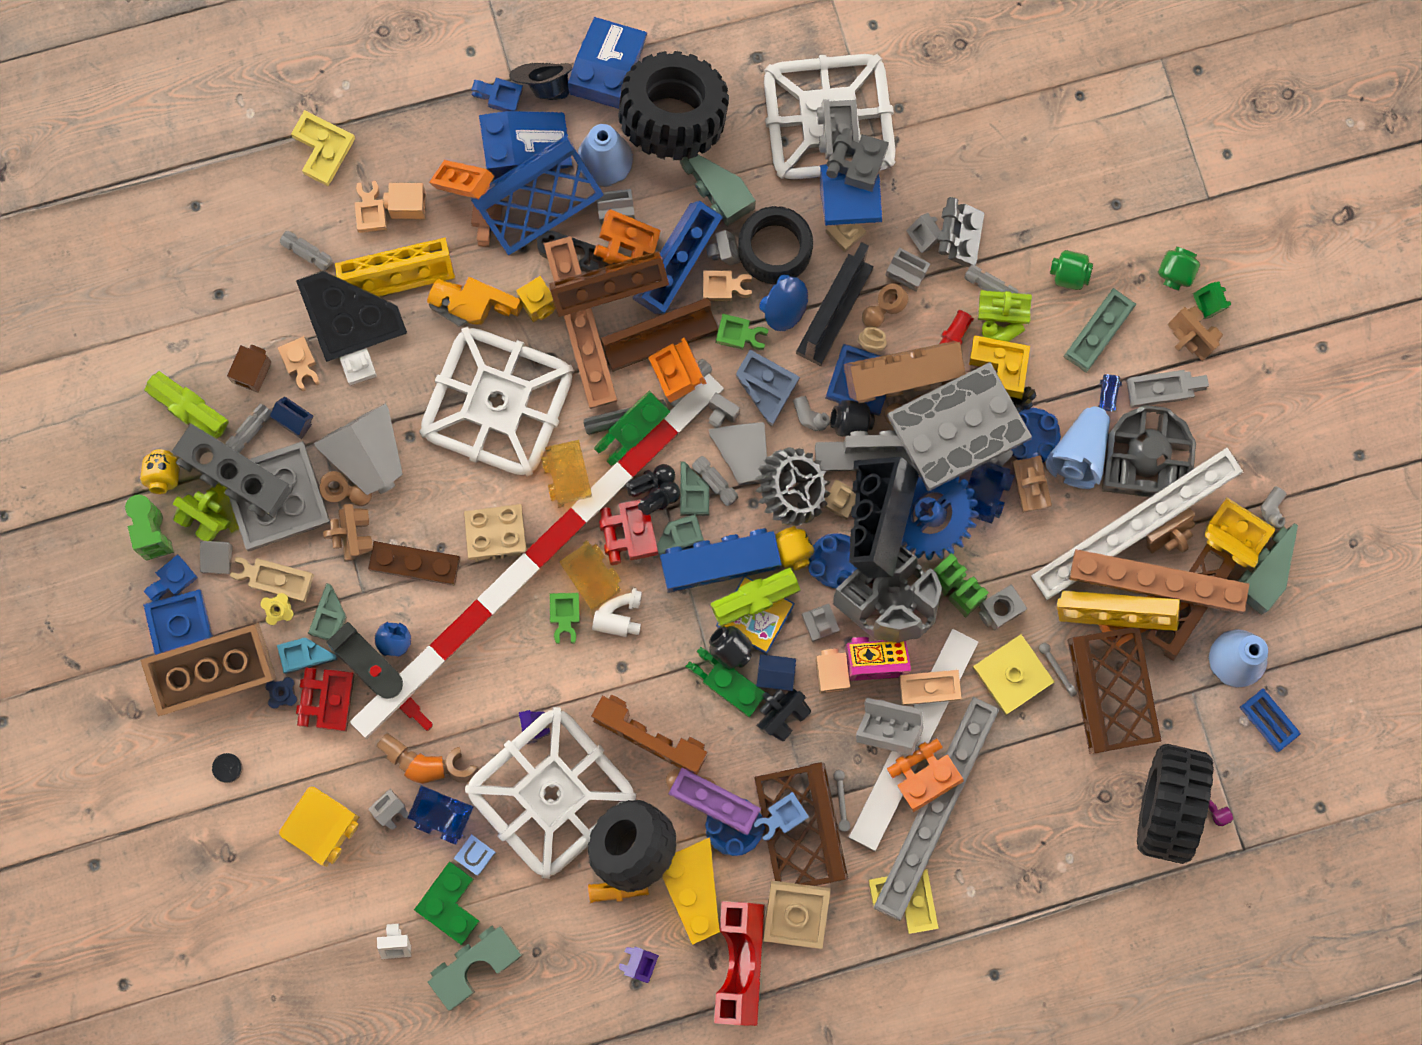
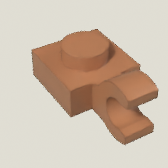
[471,199,503,247]

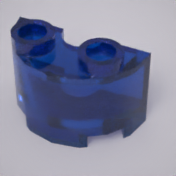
[966,462,1014,524]
[407,785,474,845]

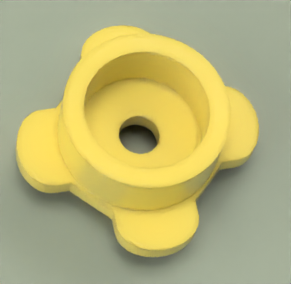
[261,593,294,625]

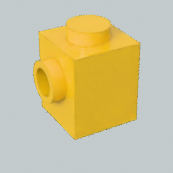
[516,276,556,322]

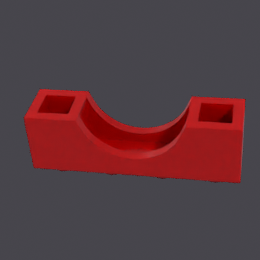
[714,901,765,1026]

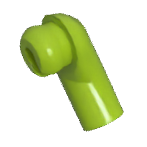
[982,321,1025,342]

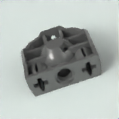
[1102,405,1196,497]
[833,545,942,643]

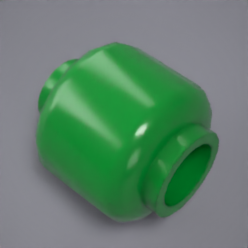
[1158,246,1200,291]
[1050,250,1094,290]

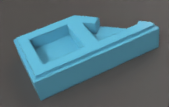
[277,638,338,674]

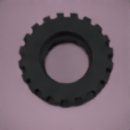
[618,51,729,161]
[1137,744,1214,864]

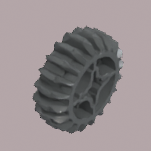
[755,447,831,526]

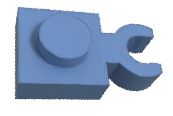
[754,792,810,841]

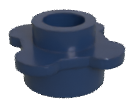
[265,677,297,709]

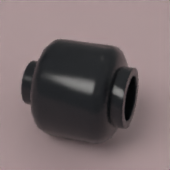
[830,400,875,437]
[709,626,752,669]

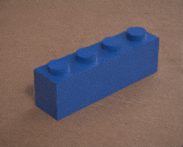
[632,201,723,314]
[660,528,782,593]

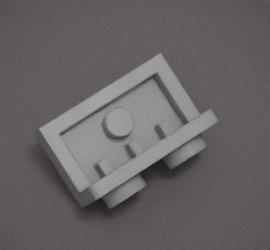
[817,99,859,160]
[856,698,924,755]

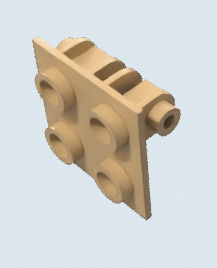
[464,504,527,562]

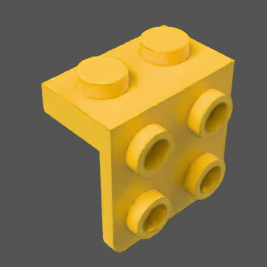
[1205,497,1275,568]
[279,787,360,867]

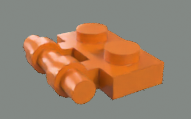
[594,209,661,265]
[887,738,964,812]

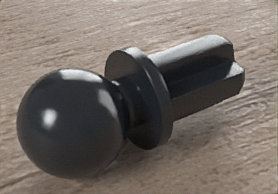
[625,464,675,497]
[638,481,680,515]

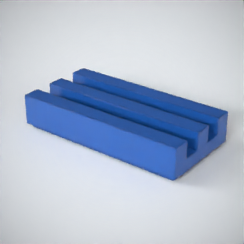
[1239,688,1301,753]

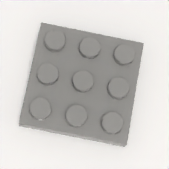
[224,441,330,552]

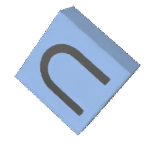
[454,834,496,876]

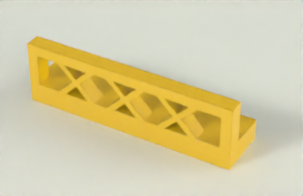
[335,237,455,296]
[1057,591,1180,631]

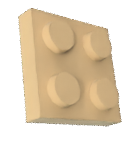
[763,880,830,949]

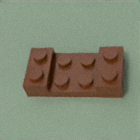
[591,694,708,775]

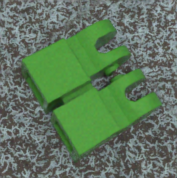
[125,495,174,561]
[933,553,989,618]

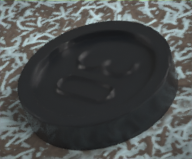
[212,753,242,783]

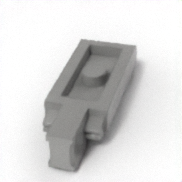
[1126,370,1209,408]

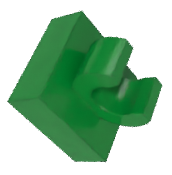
[1193,281,1231,319]

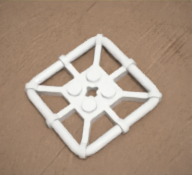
[764,54,896,180]
[419,326,574,477]
[465,707,636,879]

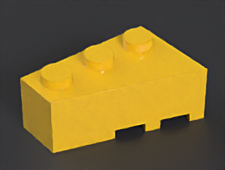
[662,837,720,945]

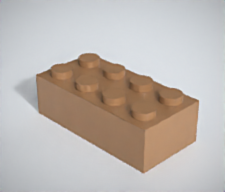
[140,622,276,717]

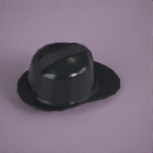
[509,63,572,100]

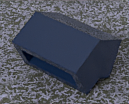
[270,396,314,439]
[756,654,796,691]

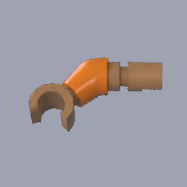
[376,733,479,784]

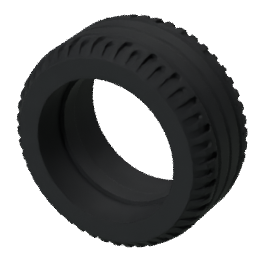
[738,206,813,284]

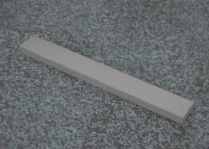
[873,697,1000,921]

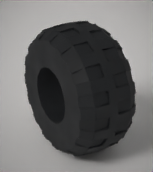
[588,800,676,892]

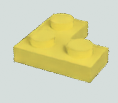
[291,110,355,186]
[868,869,939,934]

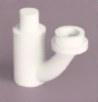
[592,588,642,637]

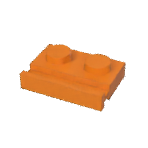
[648,337,707,403]

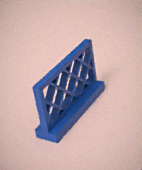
[471,135,604,256]

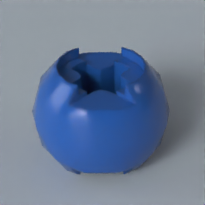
[375,622,411,657]

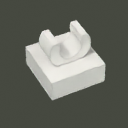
[339,348,377,386]
[377,923,411,959]

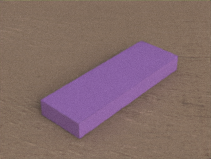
[668,768,761,835]

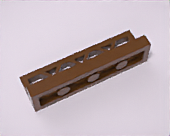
[549,251,669,317]
[601,297,718,372]
[1145,543,1237,661]

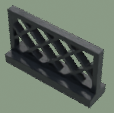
[796,242,874,366]

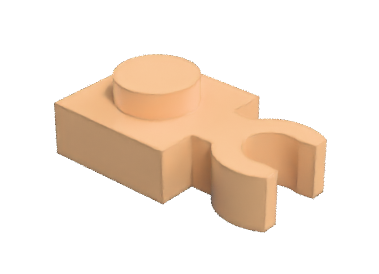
[355,181,387,233]
[703,270,752,301]
[278,336,320,391]

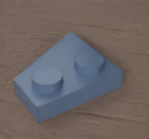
[736,350,800,426]

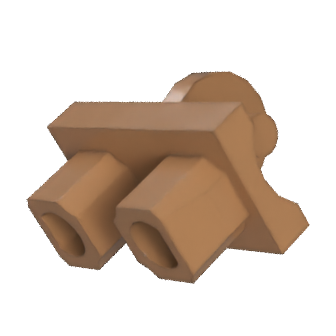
[1168,306,1223,361]
[1012,456,1052,513]
[323,504,373,561]
[1145,508,1195,553]

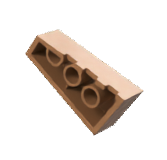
[843,341,966,403]

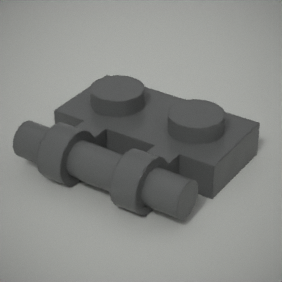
[826,128,889,192]
[937,197,984,267]

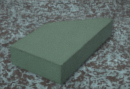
[680,461,709,516]
[653,514,704,559]
[308,583,347,641]

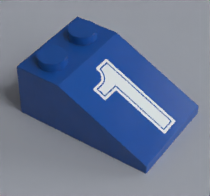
[568,17,647,109]
[479,111,573,179]

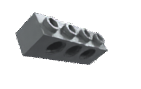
[171,424,293,518]

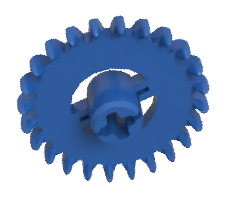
[901,476,979,560]

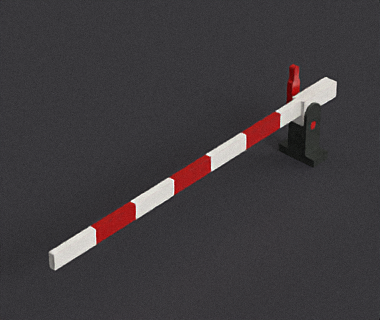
[327,373,724,739]

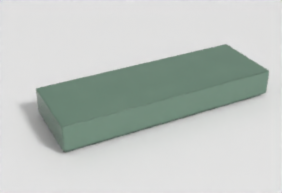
[1063,288,1136,373]

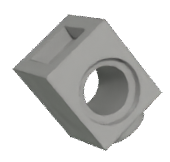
[979,584,1027,631]

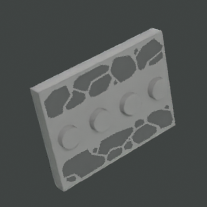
[887,362,1032,492]

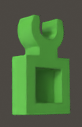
[715,314,768,350]
[550,593,580,644]

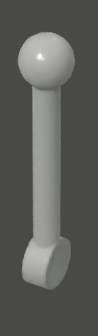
[1039,643,1077,697]
[834,770,850,831]

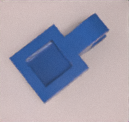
[471,78,523,112]
[144,554,198,602]

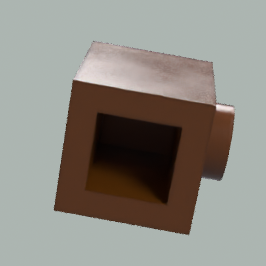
[227,345,272,393]

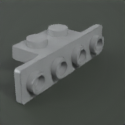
[815,430,916,471]

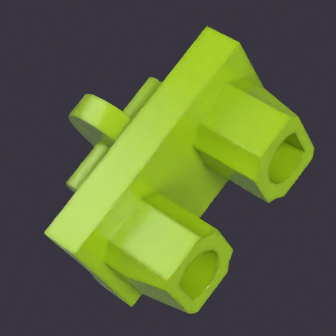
[978,290,1032,324]
[173,490,231,541]

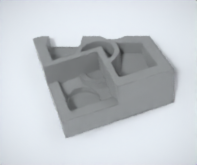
[709,422,767,485]

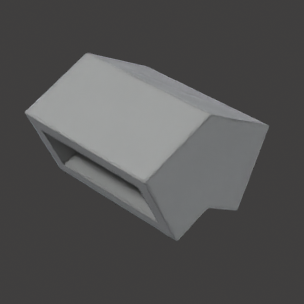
[597,189,635,224]
[885,248,930,292]

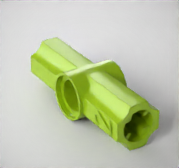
[144,371,229,439]
[710,568,801,627]

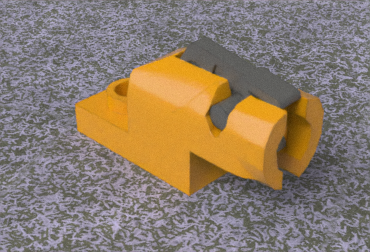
[427,277,523,327]

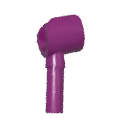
[1208,799,1234,826]

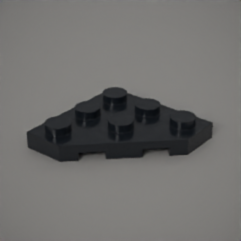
[296,270,407,362]

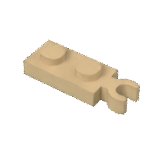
[230,557,314,603]

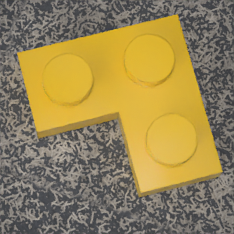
[969,335,1030,399]

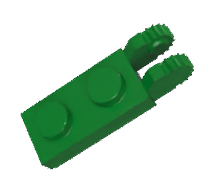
[594,390,670,466]
[685,647,764,718]

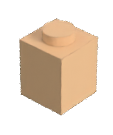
[383,183,426,219]
[815,649,850,694]

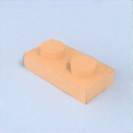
[899,670,962,705]

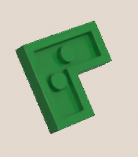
[414,861,480,945]

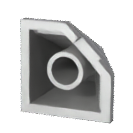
[314,403,403,495]

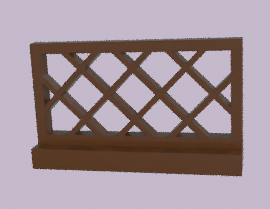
[1067,627,1162,754]
[754,762,849,886]

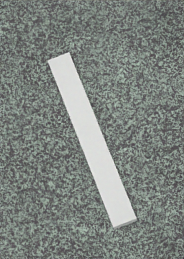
[1031,448,1243,600]
[848,629,978,851]

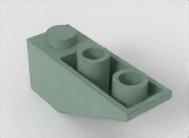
[680,154,756,226]
[1237,523,1298,615]

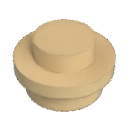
[858,327,887,353]

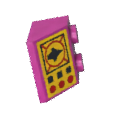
[845,637,911,681]

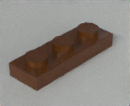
[368,541,460,586]

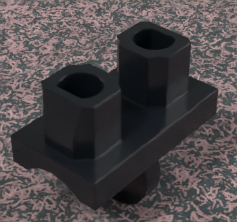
[756,688,811,742]

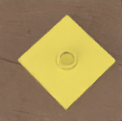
[973,634,1054,715]

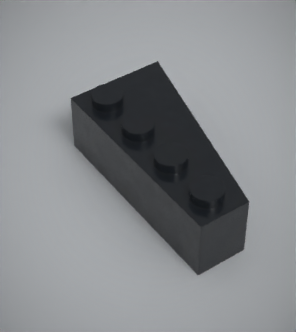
[849,456,919,578]

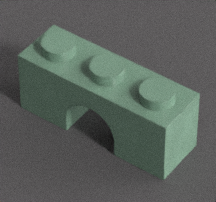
[428,925,523,1011]

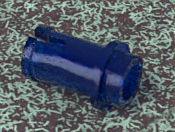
[1098,374,1122,412]

